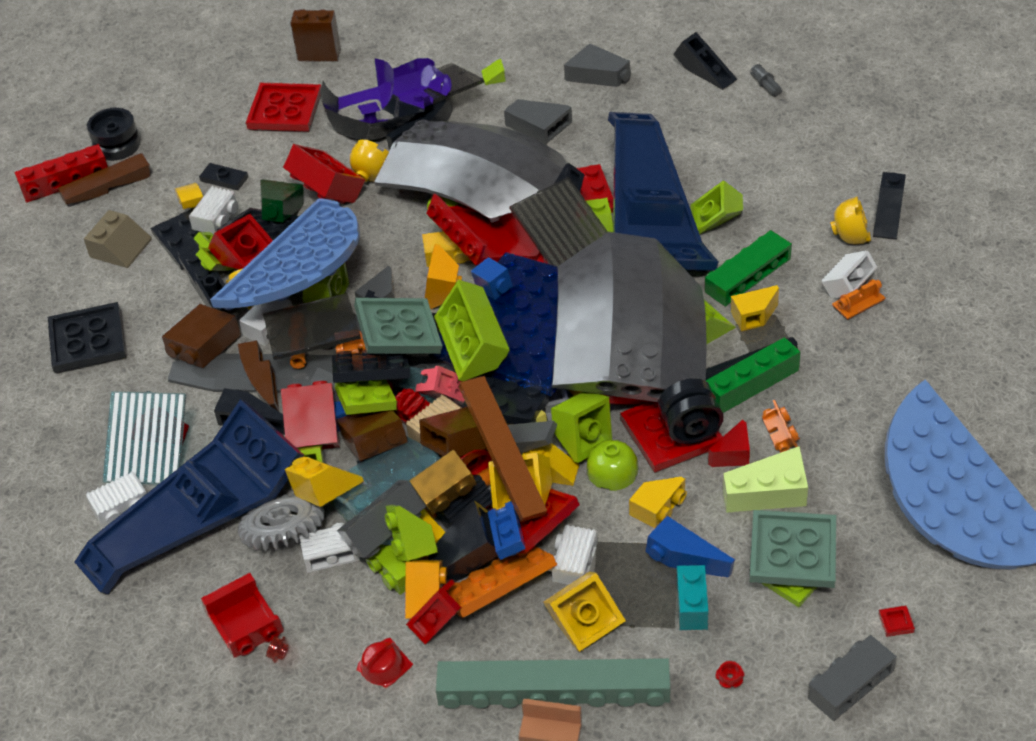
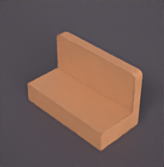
[519,699,582,741]

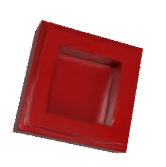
[878,605,915,637]

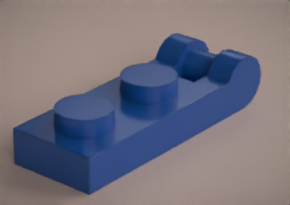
[488,501,526,560]

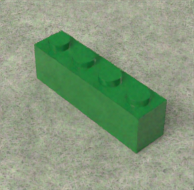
[705,230,792,307]
[706,337,801,413]

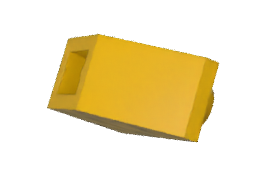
[731,285,779,332]
[629,477,687,528]

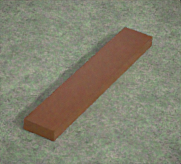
[459,376,547,522]

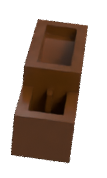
[238,340,279,411]

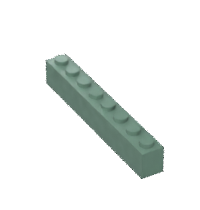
[436,658,670,709]

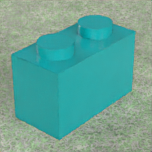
[677,565,709,630]

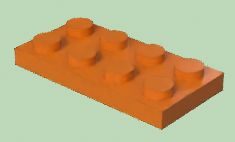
[448,546,557,618]

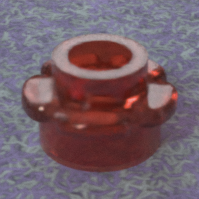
[266,636,289,663]

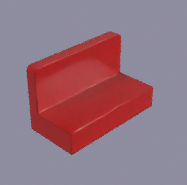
[406,579,462,644]

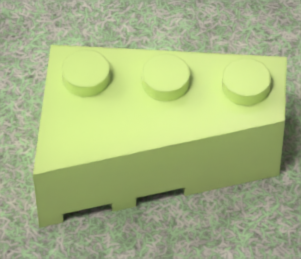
[723,446,808,513]

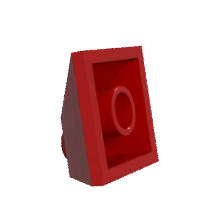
[208,214,273,269]

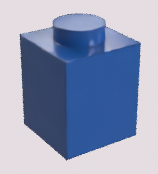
[471,257,513,300]

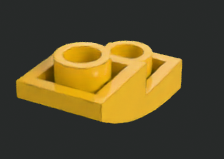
[174,182,203,209]

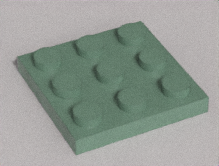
[354,298,442,354]
[749,510,836,588]

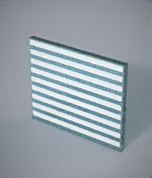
[102,391,186,485]

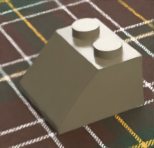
[84,210,152,268]

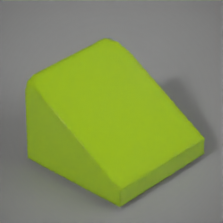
[481,59,505,85]

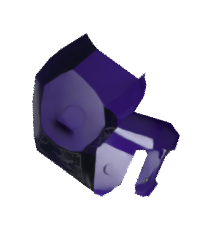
[320,58,451,140]

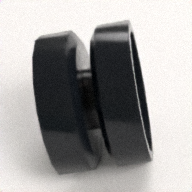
[87,107,140,161]
[658,378,724,444]

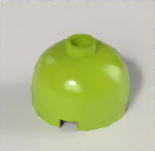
[586,440,639,491]

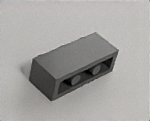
[337,480,426,558]
[808,634,897,721]

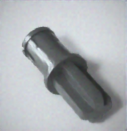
[750,64,782,97]

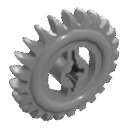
[238,494,324,551]

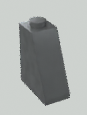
[564,43,631,87]
[504,99,572,144]

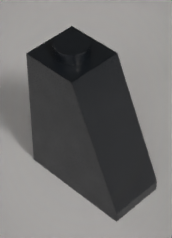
[428,500,498,582]

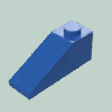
[645,516,735,578]

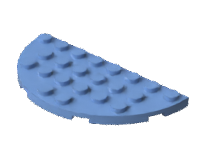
[210,198,360,310]
[884,380,1036,569]

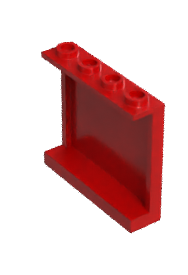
[426,194,548,265]

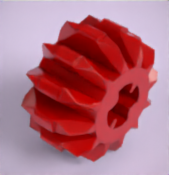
[392,388,430,424]

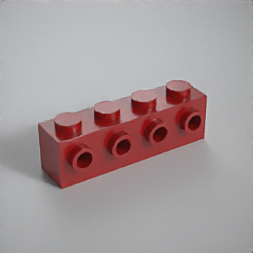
[14,144,108,203]

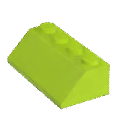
[434,279,510,381]

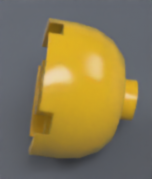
[350,139,389,182]
[830,196,872,245]

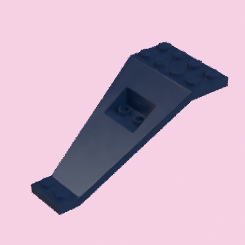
[608,112,719,272]
[74,399,304,594]

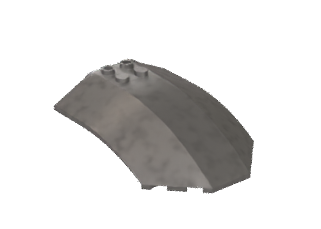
[374,120,567,223]
[552,232,706,402]

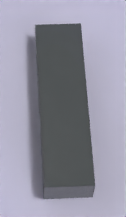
[485,421,557,453]

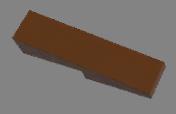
[58,153,150,204]

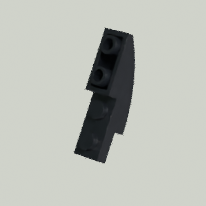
[386,93,453,151]
[179,248,225,311]

